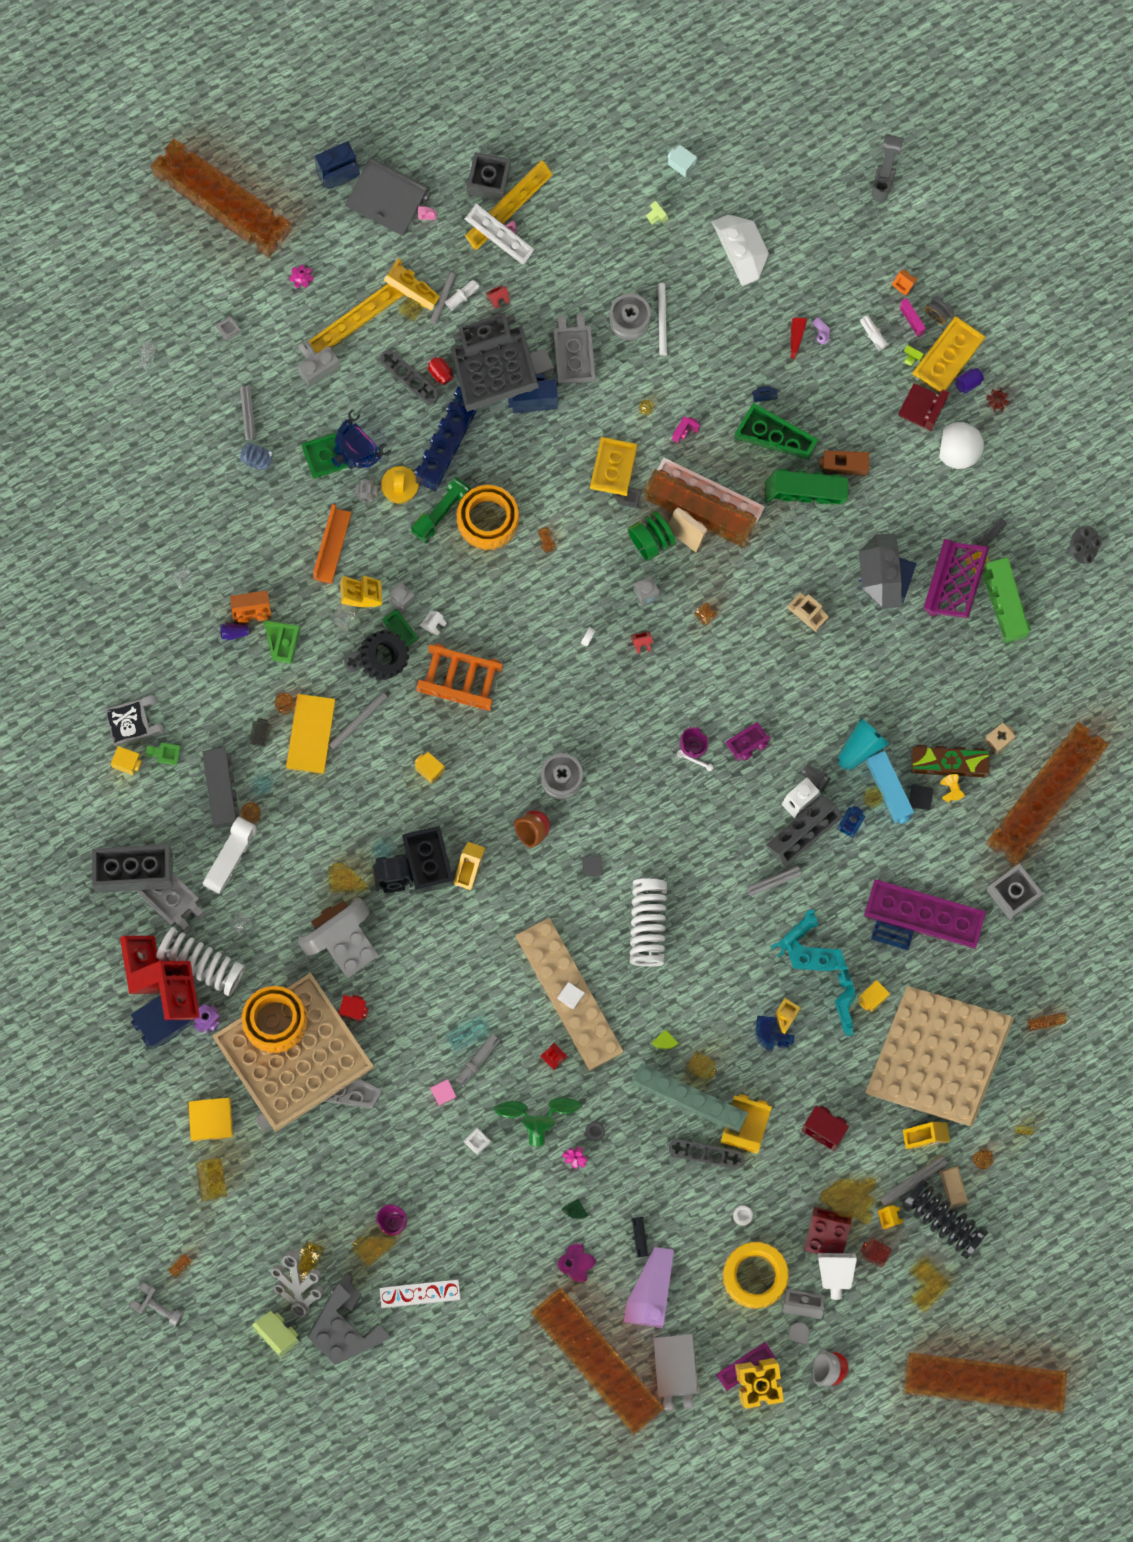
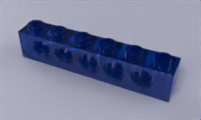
[414,386,478,492]

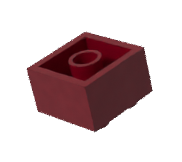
[801,1106,849,1152]

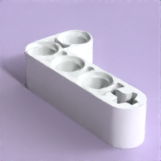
[203,816,257,894]

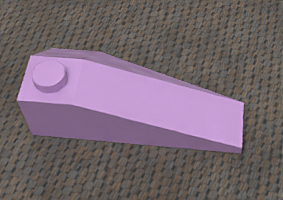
[624,1247,674,1328]

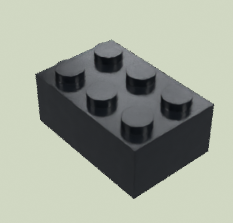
[402,826,454,895]

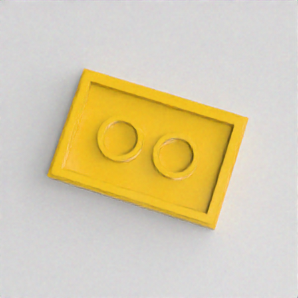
[590,437,638,496]

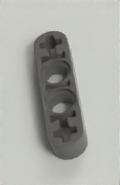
[380,350,438,405]
[669,1139,744,1169]

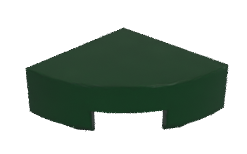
[561,1199,588,1219]

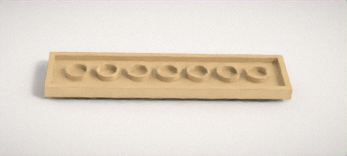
[515,918,624,1071]

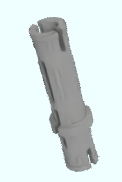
[455,1034,500,1087]

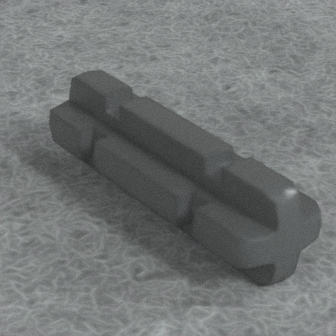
[976,517,1007,546]

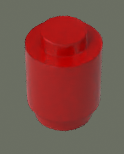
[427,357,454,385]

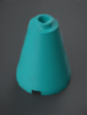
[837,718,889,771]

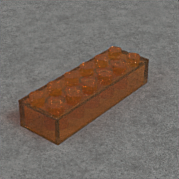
[644,469,757,549]

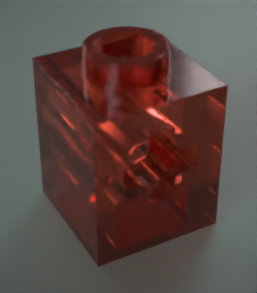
[860,1238,892,1268]

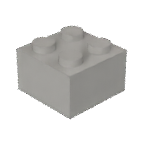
[987,863,1043,921]

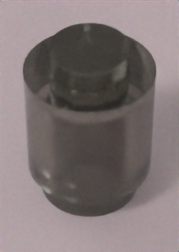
[250,718,272,747]

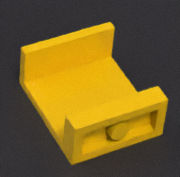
[720,1094,772,1154]

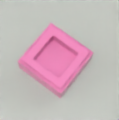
[430,1079,456,1106]

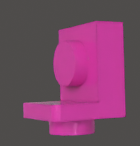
[672,416,700,443]

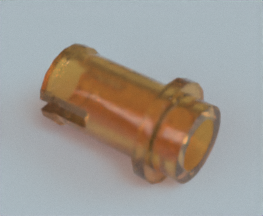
[537,527,556,553]
[167,1253,192,1278]

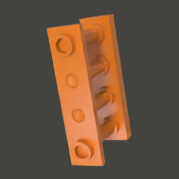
[417,644,503,711]

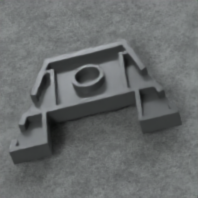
[308,1282,391,1365]

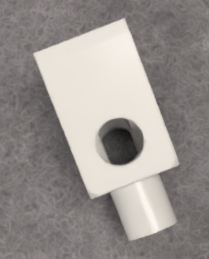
[782,778,821,819]
[818,1253,856,1300]

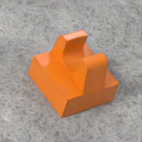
[892,269,917,296]

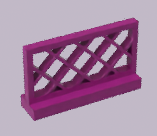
[923,539,989,618]

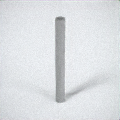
[329,692,387,750]

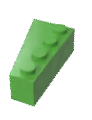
[982,557,1031,644]

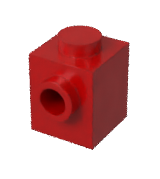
[338,995,369,1023]

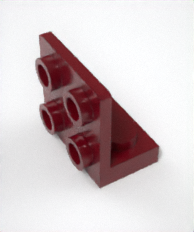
[898,383,950,431]
[804,1207,852,1254]

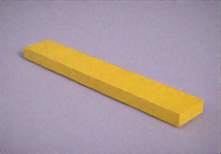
[465,160,553,250]
[308,284,405,353]

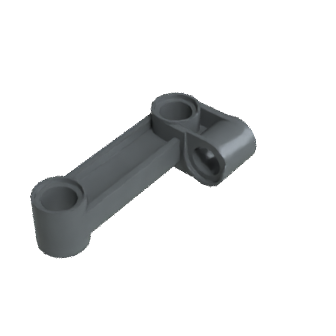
[872,134,904,202]

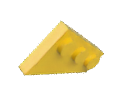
[384,258,440,310]

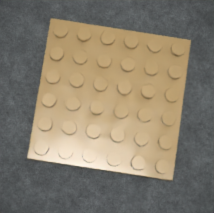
[212,973,374,1133]
[865,986,1014,1127]

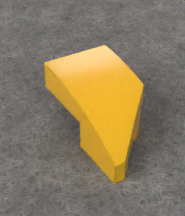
[774,998,801,1034]

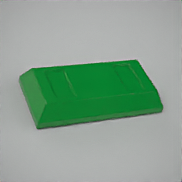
[382,609,419,648]

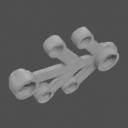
[271,1251,324,1318]

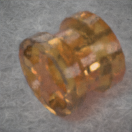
[694,602,718,626]
[275,693,294,715]
[241,802,261,824]

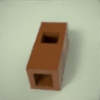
[819,451,869,476]

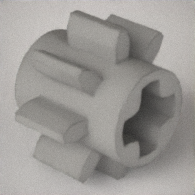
[355,480,378,502]

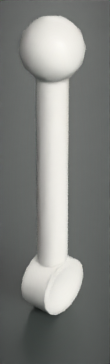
[677,750,714,771]

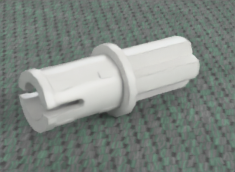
[445,280,479,311]
[860,315,889,351]

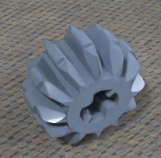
[240,443,273,470]

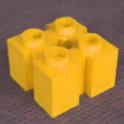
[735,1358,784,1409]

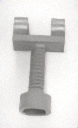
[129,1282,184,1327]

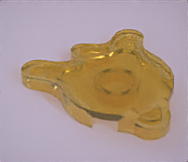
[820,1177,876,1224]

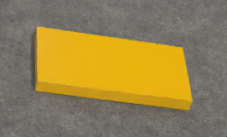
[912,316,986,394]
[286,694,336,774]

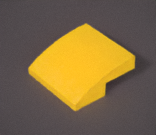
[340,575,382,607]
[188,1098,233,1141]

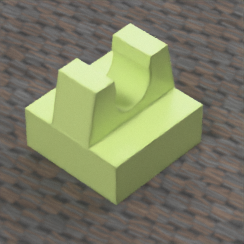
[646,201,669,224]

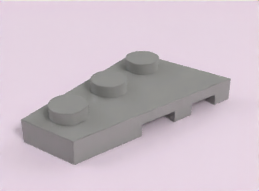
[324,1078,382,1109]

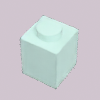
[667,145,697,177]

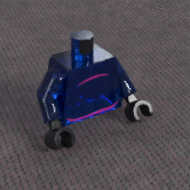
[332,410,391,469]

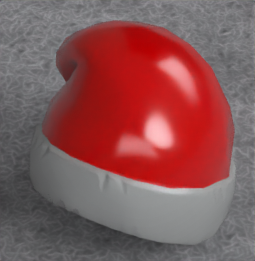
[813,1349,849,1386]

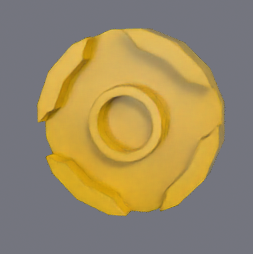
[381,466,419,504]

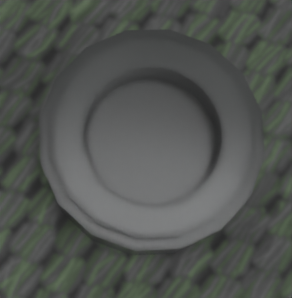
[585,1122,605,1142]

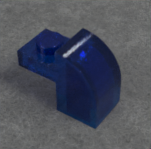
[755,1015,795,1051]

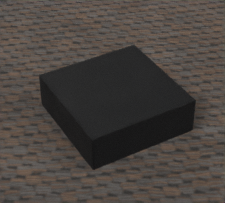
[909,784,934,811]

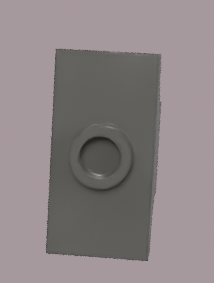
[330,1273,362,1313]

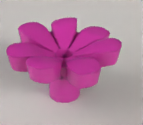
[289,265,314,288]
[562,1146,587,1169]

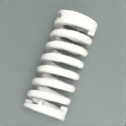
[629,879,667,967]
[156,927,246,997]

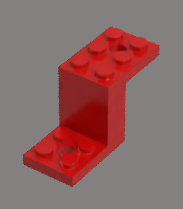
[120,936,200,1020]

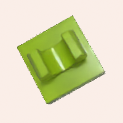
[904,345,925,366]

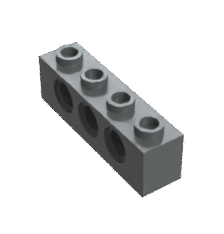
[766,795,843,867]

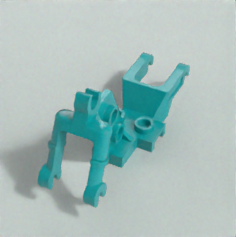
[771,910,856,1036]

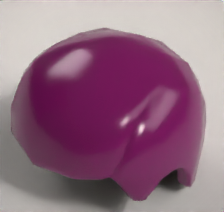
[680,727,709,758]
[376,1204,408,1236]

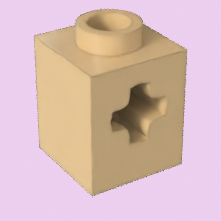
[984,723,1016,755]

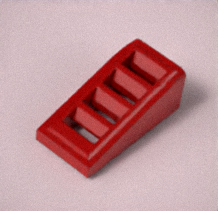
[791,317,807,359]

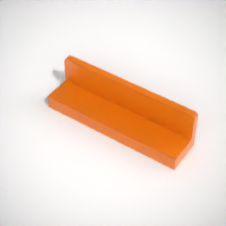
[313,504,351,584]

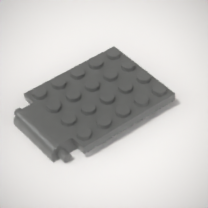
[451,312,539,411]

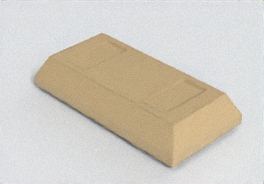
[939,1166,968,1209]

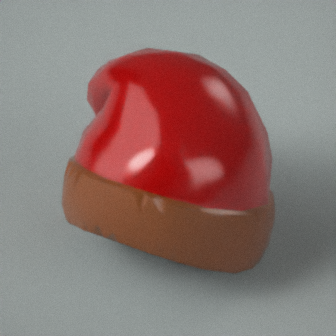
[513,811,550,848]

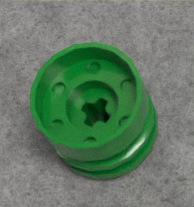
[627,511,676,561]

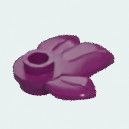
[557,1243,596,1282]

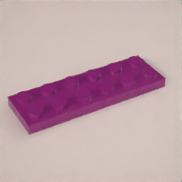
[864,879,986,949]

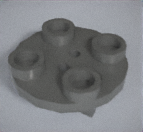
[1066,526,1102,564]

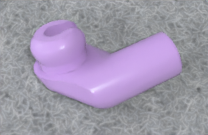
[812,317,830,344]

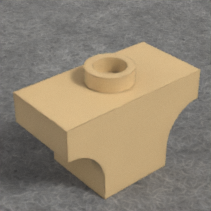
[787,593,829,632]

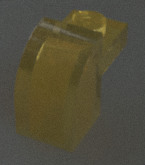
[290,1241,325,1282]

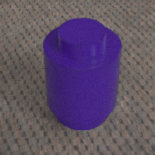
[955,368,984,394]

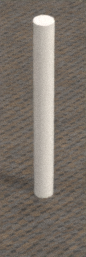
[658,283,667,355]

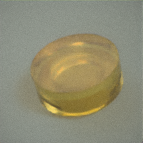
[863,788,883,808]
[1015,1125,1035,1136]

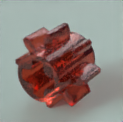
[986,388,1009,412]

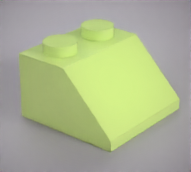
[252,1311,299,1358]

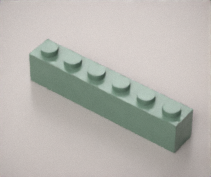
[633,1063,748,1134]

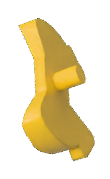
[940,774,965,802]

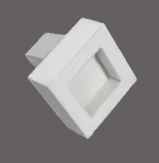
[420,611,447,635]

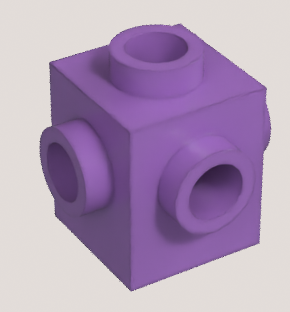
[192,1004,221,1034]

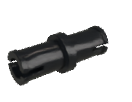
[631,1217,649,1258]

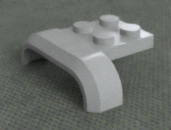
[298,897,379,978]

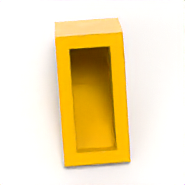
[454,842,486,890]
[903,1122,950,1149]

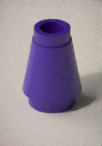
[220,622,249,641]

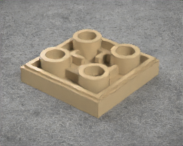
[669,507,708,552]

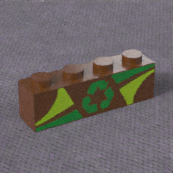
[911,745,990,778]

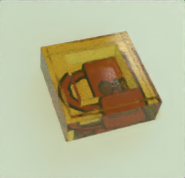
[398,297,424,322]

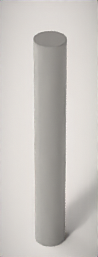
[430,272,456,325]

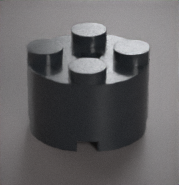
[372,854,414,893]

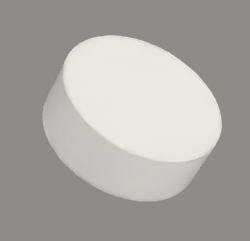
[580,627,596,646]
[733,1205,753,1226]

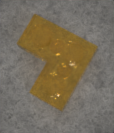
[909,1257,951,1313]

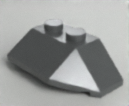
[859,533,901,608]

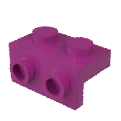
[725,721,771,762]

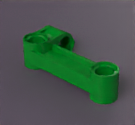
[411,477,471,544]

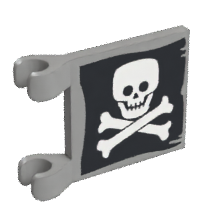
[105,695,164,746]

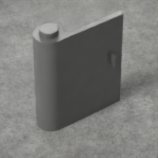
[345,157,431,236]

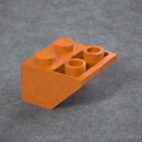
[230,590,272,624]

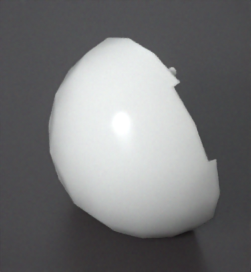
[939,422,984,469]

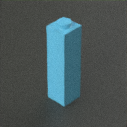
[866,751,914,824]

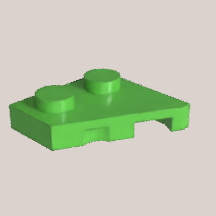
[264,620,301,664]

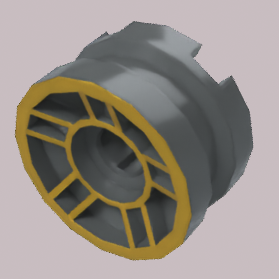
[925,296,954,325]

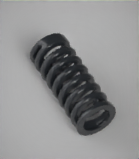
[901,1179,989,1260]

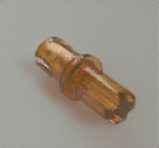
[1027,1013,1067,1032]

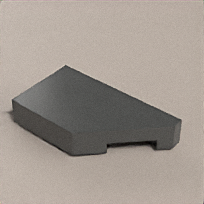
[611,487,642,509]

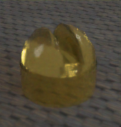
[639,399,654,415]

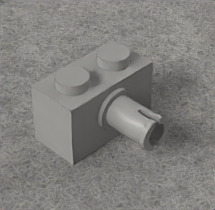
[298,341,340,387]

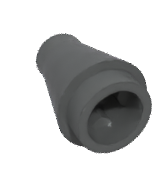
[801,765,831,791]

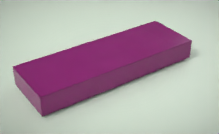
[716,1342,776,1391]

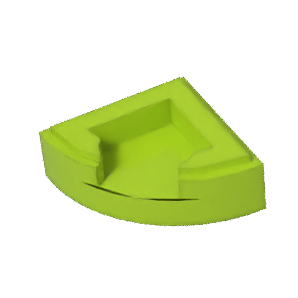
[651,1030,679,1049]

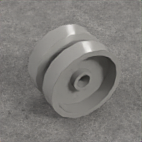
[609,293,651,340]
[541,753,583,800]

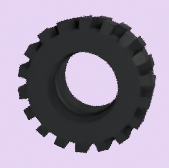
[357,630,410,680]

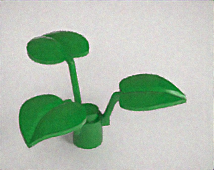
[493,1097,583,1147]

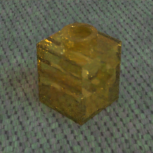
[686,1051,717,1082]

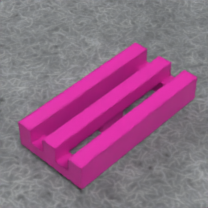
[899,298,926,337]

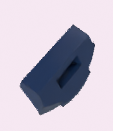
[752,386,778,402]

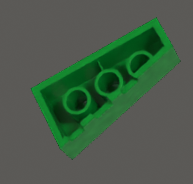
[734,403,818,460]
[765,468,848,505]

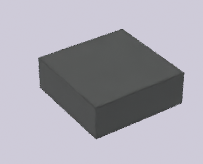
[582,856,603,877]

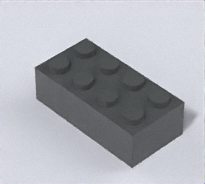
[92,844,173,893]

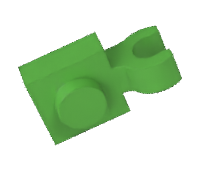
[146,743,180,766]

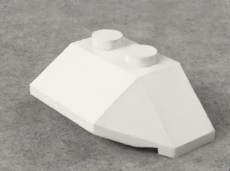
[712,215,769,286]

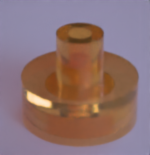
[973,1149,994,1170]

